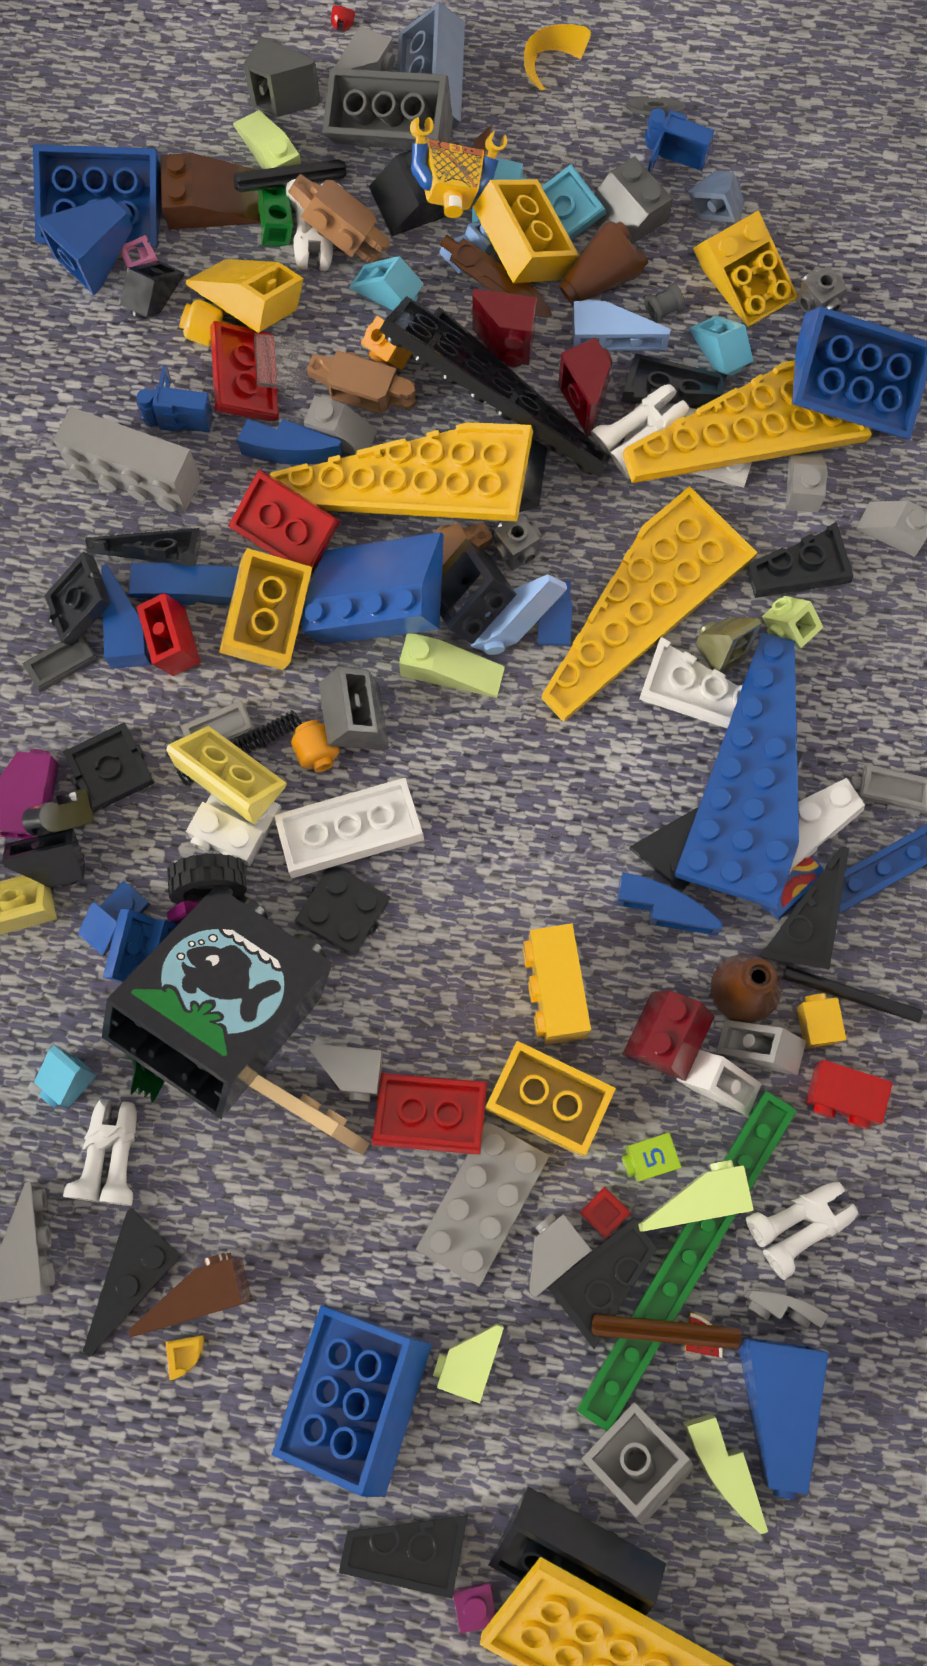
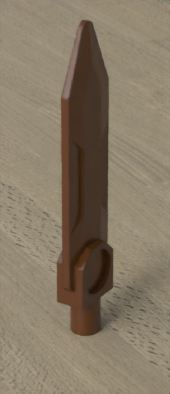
[440,235,552,318]

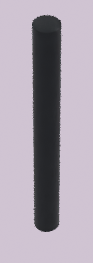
[782,965,923,1023]

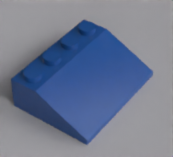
[33,144,163,248]
[792,306,927,440]
[302,532,444,644]
[272,1305,433,1497]

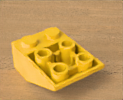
[693,210,798,327]
[186,259,304,333]

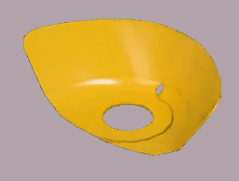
[524,24,591,90]

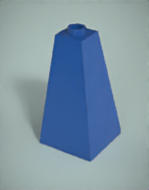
[739,1337,828,1499]

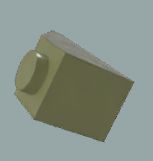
[695,617,762,673]

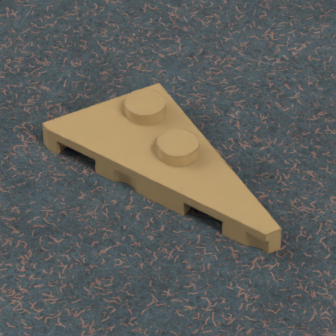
[249,1075,370,1156]

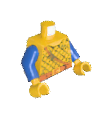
[410,117,507,218]

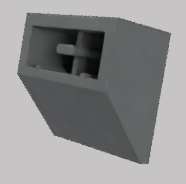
[243,37,321,117]
[319,666,389,750]

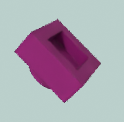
[453,1582,496,1634]

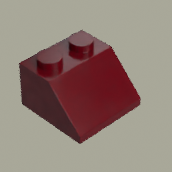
[472,289,537,367]
[558,338,612,437]
[622,991,715,1081]

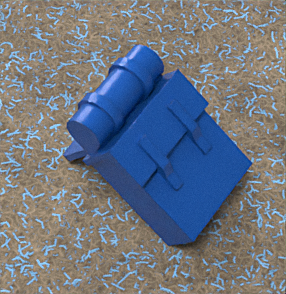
[644,108,715,173]
[137,365,213,432]

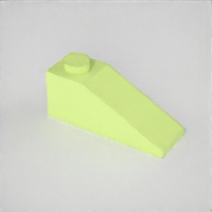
[233,110,301,187]
[399,633,505,698]
[638,1160,754,1231]

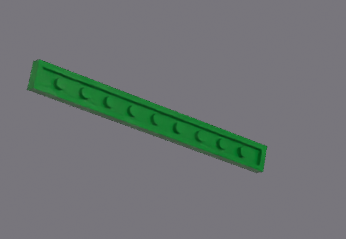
[576,1091,797,1431]

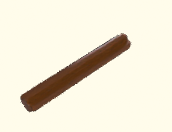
[592,1314,742,1349]

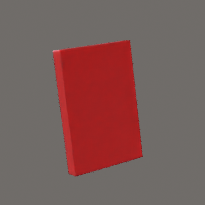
[210,321,279,422]
[228,469,341,574]
[372,1073,487,1155]

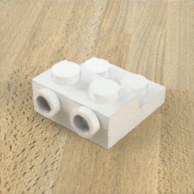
[186,794,282,866]

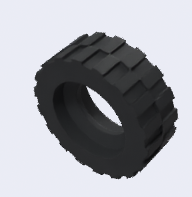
[167,853,247,905]

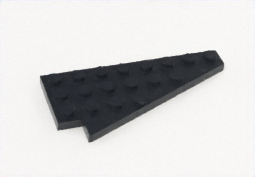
[379,296,610,478]

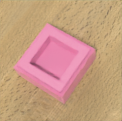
[120,235,158,268]

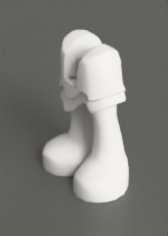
[286,179,343,271]
[591,384,690,479]
[63,1099,137,1206]
[746,1182,858,1280]

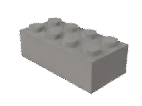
[53,407,201,512]

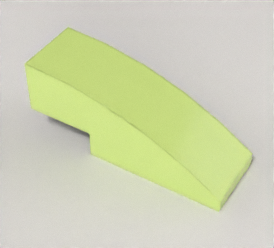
[683,1414,768,1534]

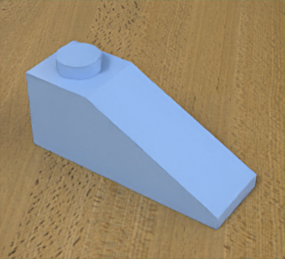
[572,299,670,351]
[471,574,567,655]

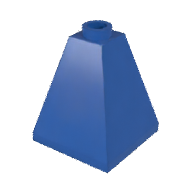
[37,197,133,295]

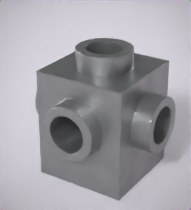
[796,265,847,312]
[492,513,541,571]

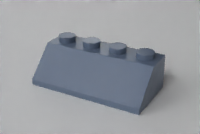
[397,2,465,128]

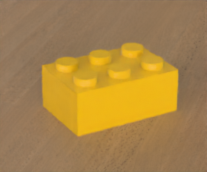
[473,179,579,283]
[219,548,312,670]
[522,923,591,1045]
[485,1041,616,1157]

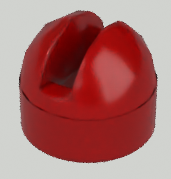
[331,5,355,32]

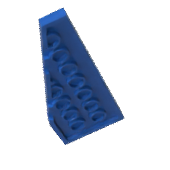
[675,632,799,910]

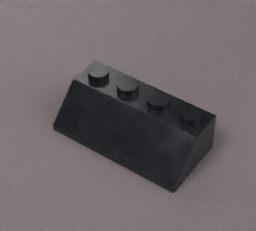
[488,1487,666,1616]

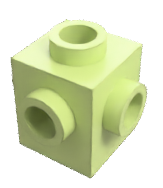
[762,596,824,648]

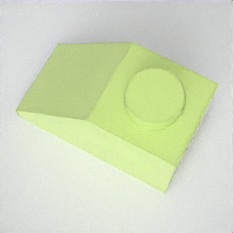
[433,1323,504,1403]

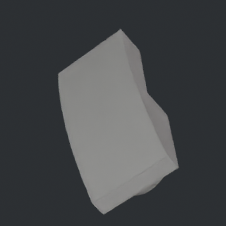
[743,1290,829,1329]

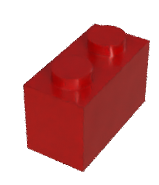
[136,592,201,676]
[805,1059,893,1130]

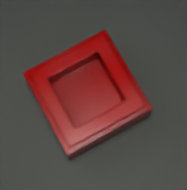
[579,1187,631,1239]

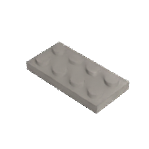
[416,1120,550,1287]

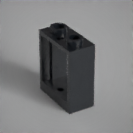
[440,538,517,644]

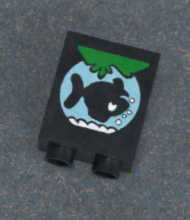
[101,886,333,1119]

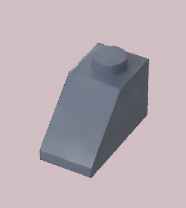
[688,171,744,223]

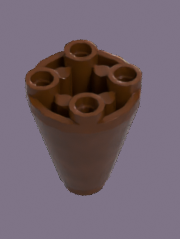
[558,220,649,305]
[711,953,781,1023]

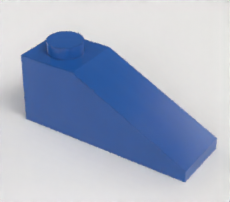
[101,565,151,669]

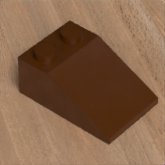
[161,153,260,230]
[128,1252,252,1338]

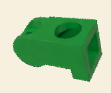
[258,187,293,247]

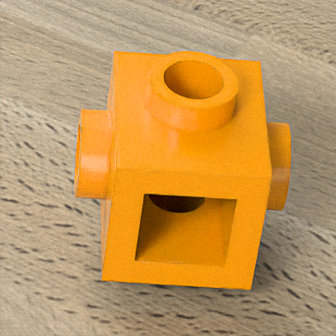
[361,316,412,370]

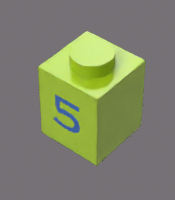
[622,1132,682,1182]

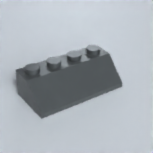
[322,68,453,149]

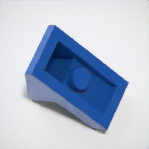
[537,580,572,646]
[78,880,151,956]

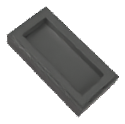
[22,635,98,692]

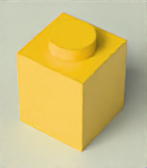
[796,993,846,1049]

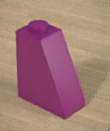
[0,749,59,839]

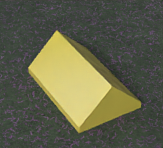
[167,726,287,825]
[0,875,57,935]

